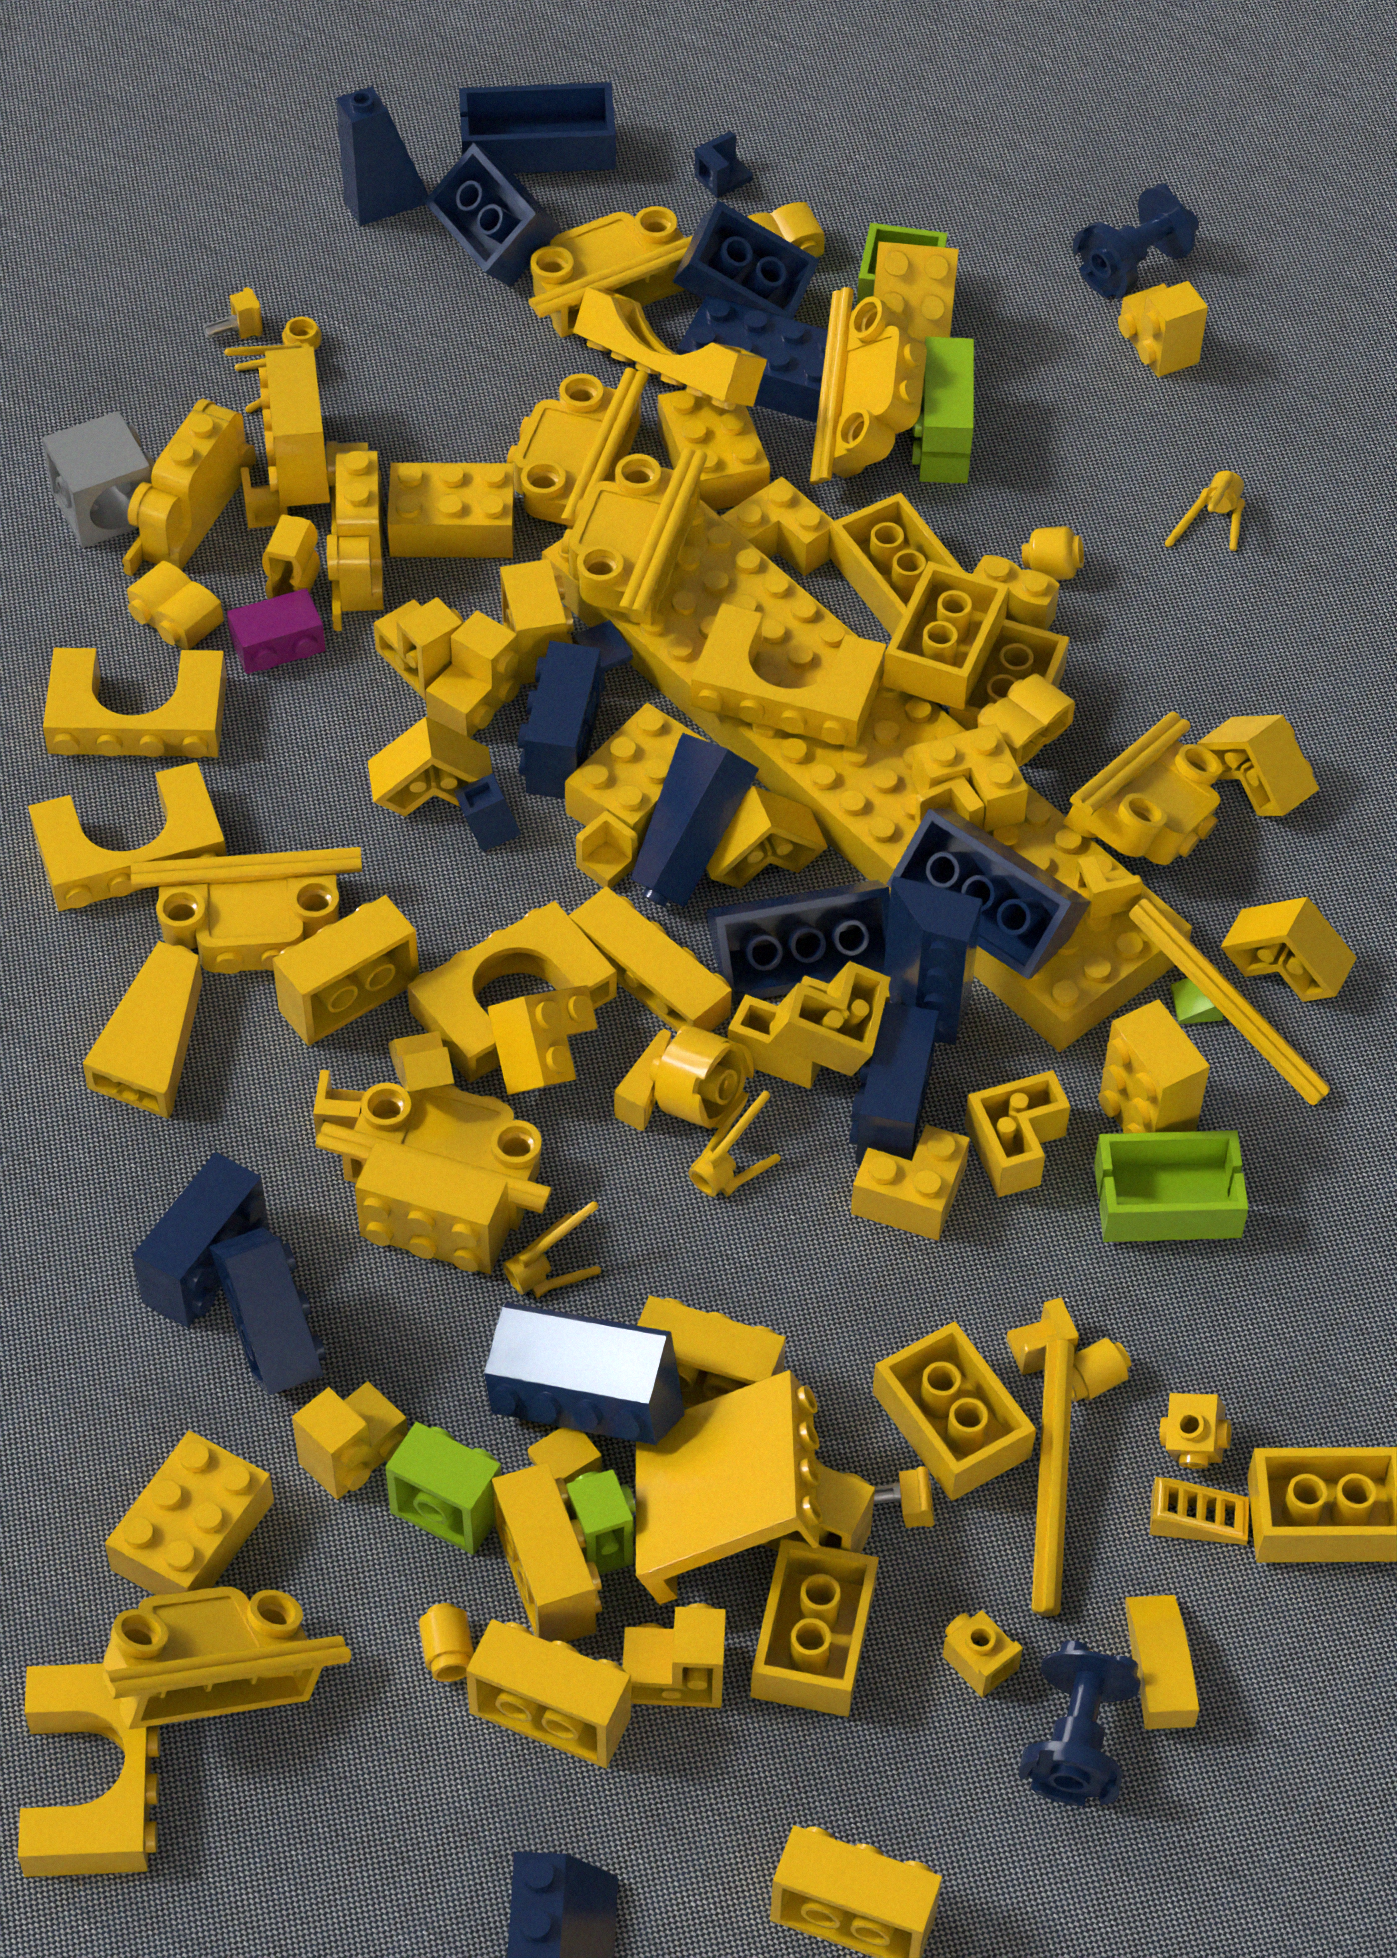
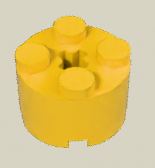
[649,1025,754,1129]

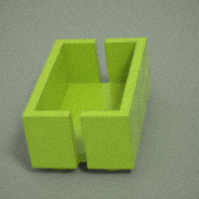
[912,337,974,484]
[1094,1130,1249,1242]

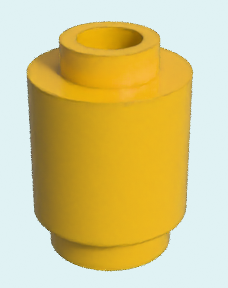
[1072,1338,1132,1402]
[418,1603,474,1682]

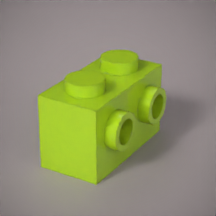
[566,1469,636,1575]

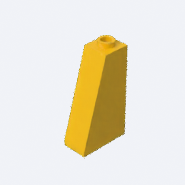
[82,941,203,1119]

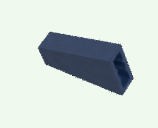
[336,86,429,226]
[630,733,759,908]

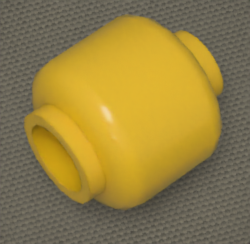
[1022,526,1084,581]

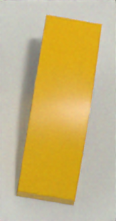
[388,1031,454,1092]
[1125,1595,1199,1729]

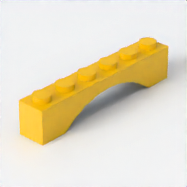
[573,286,767,410]

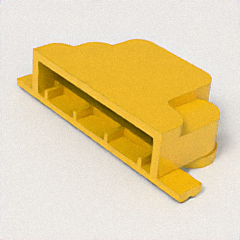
[529,206,693,338]
[809,287,927,485]
[507,368,649,530]
[122,398,256,576]
[326,441,384,631]
[561,448,707,626]
[1063,712,1223,865]
[131,847,362,974]
[315,1083,552,1230]
[102,1586,351,1730]

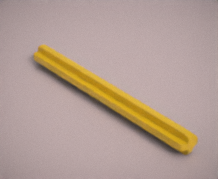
[1129,898,1330,1105]
[1031,1339,1074,1617]

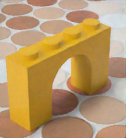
[690,603,886,748]
[43,648,227,758]
[28,762,227,912]
[407,900,617,1083]
[18,1663,160,1877]

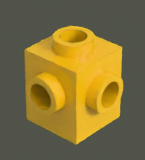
[1159,1393,1232,1469]

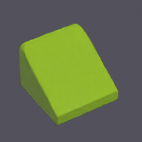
[1170,967,1224,1025]

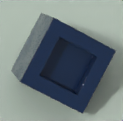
[694,131,752,198]
[573,620,633,693]
[454,773,522,851]

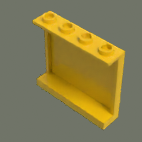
[636,1370,823,1605]

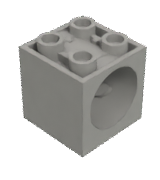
[42,411,155,548]

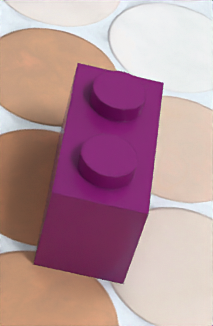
[227,588,326,674]

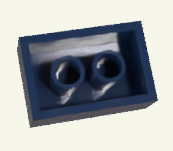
[423,143,562,287]
[672,200,819,320]
[518,641,601,799]
[849,1002,939,1164]
[133,1152,269,1328]
[209,1227,326,1395]

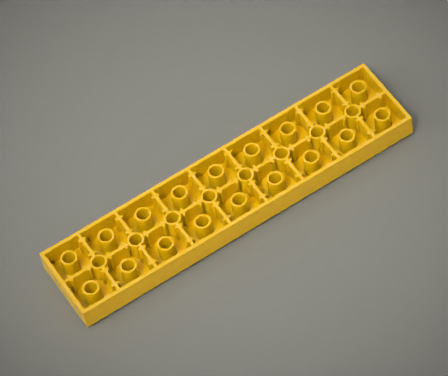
[542,500,1192,1053]

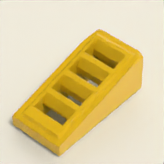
[614,1029,671,1131]
[1149,1477,1249,1545]

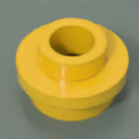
[282,316,322,350]

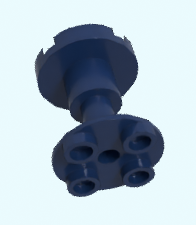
[1073,183,1199,299]
[1018,1640,1141,1806]

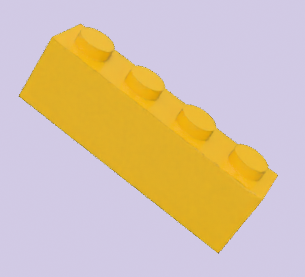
[568,886,732,1033]

